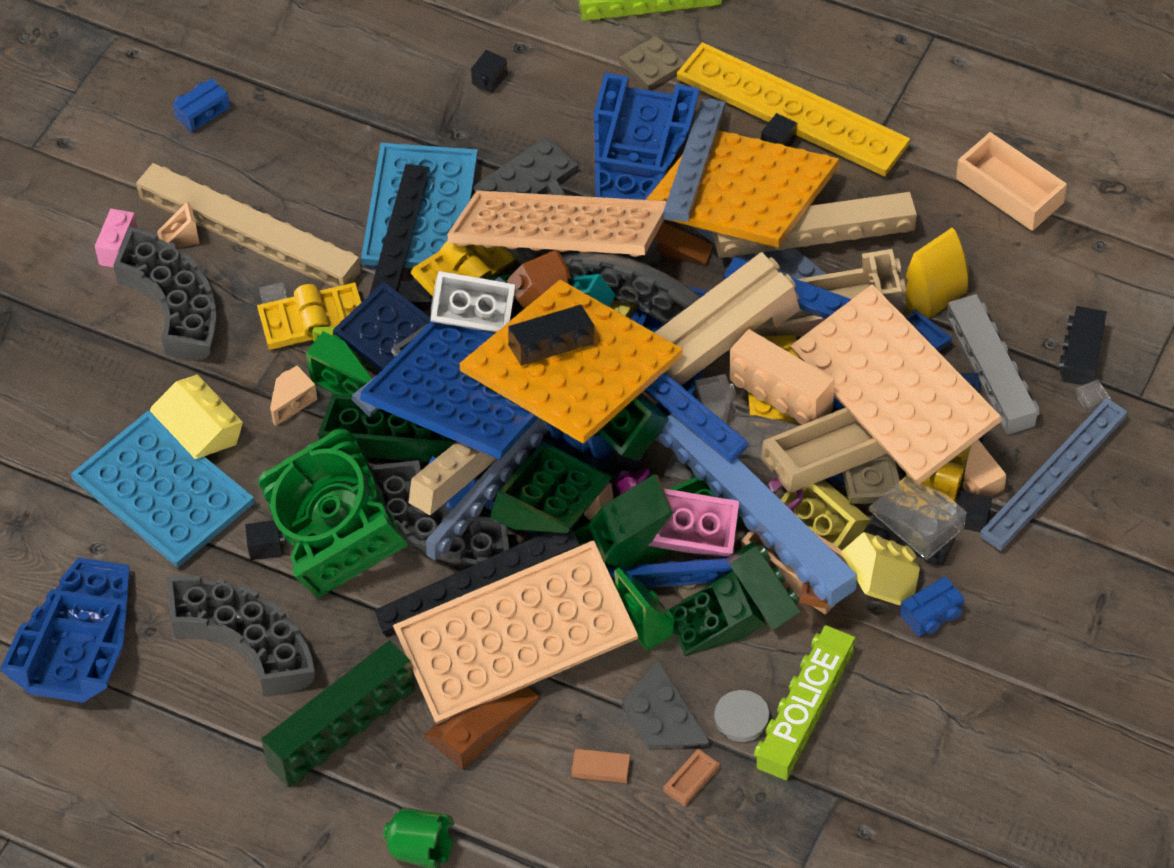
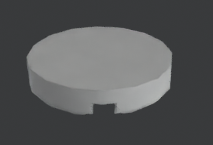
[714,690,769,743]

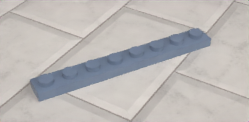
[663,99,726,222]
[980,398,1128,551]
[426,418,549,561]

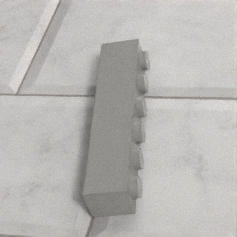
[946,294,1039,435]

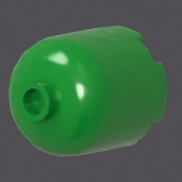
[383,808,454,868]

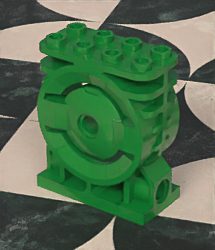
[258,429,409,598]

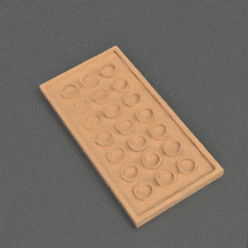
[448,191,667,257]
[791,284,1002,485]
[393,540,638,725]

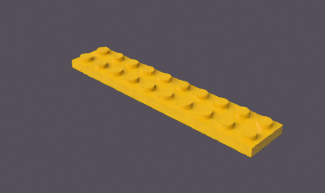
[677,42,910,177]

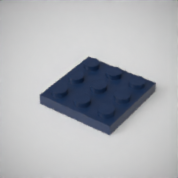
[333,282,430,372]

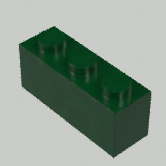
[726,541,800,630]

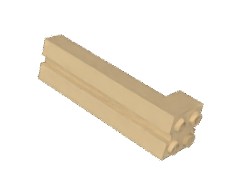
[753,249,906,337]
[642,252,800,405]
[760,408,887,493]

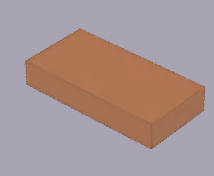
[571,749,630,783]
[663,749,720,807]

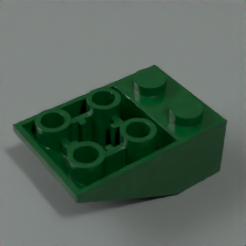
[588,475,673,569]
[669,571,766,656]

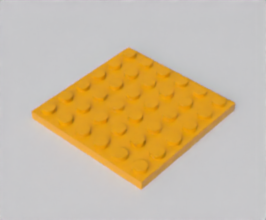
[646,131,839,248]
[460,280,683,444]

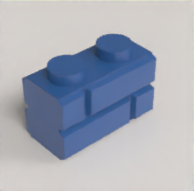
[172,78,230,132]
[900,576,964,636]

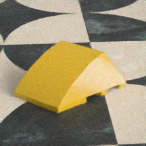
[902,228,969,319]

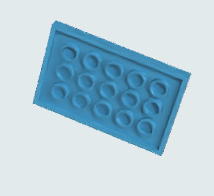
[361,143,478,268]
[71,411,255,569]

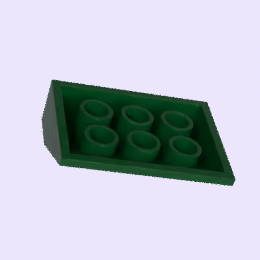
[490,442,613,533]

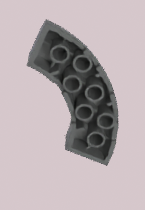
[113,227,216,361]
[561,252,699,325]
[371,460,509,567]
[167,575,315,696]

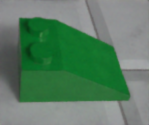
[306,331,372,395]
[615,567,675,651]

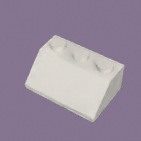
[430,271,515,333]

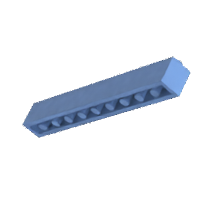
[659,414,857,607]

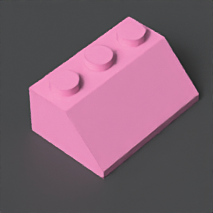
[648,489,739,558]

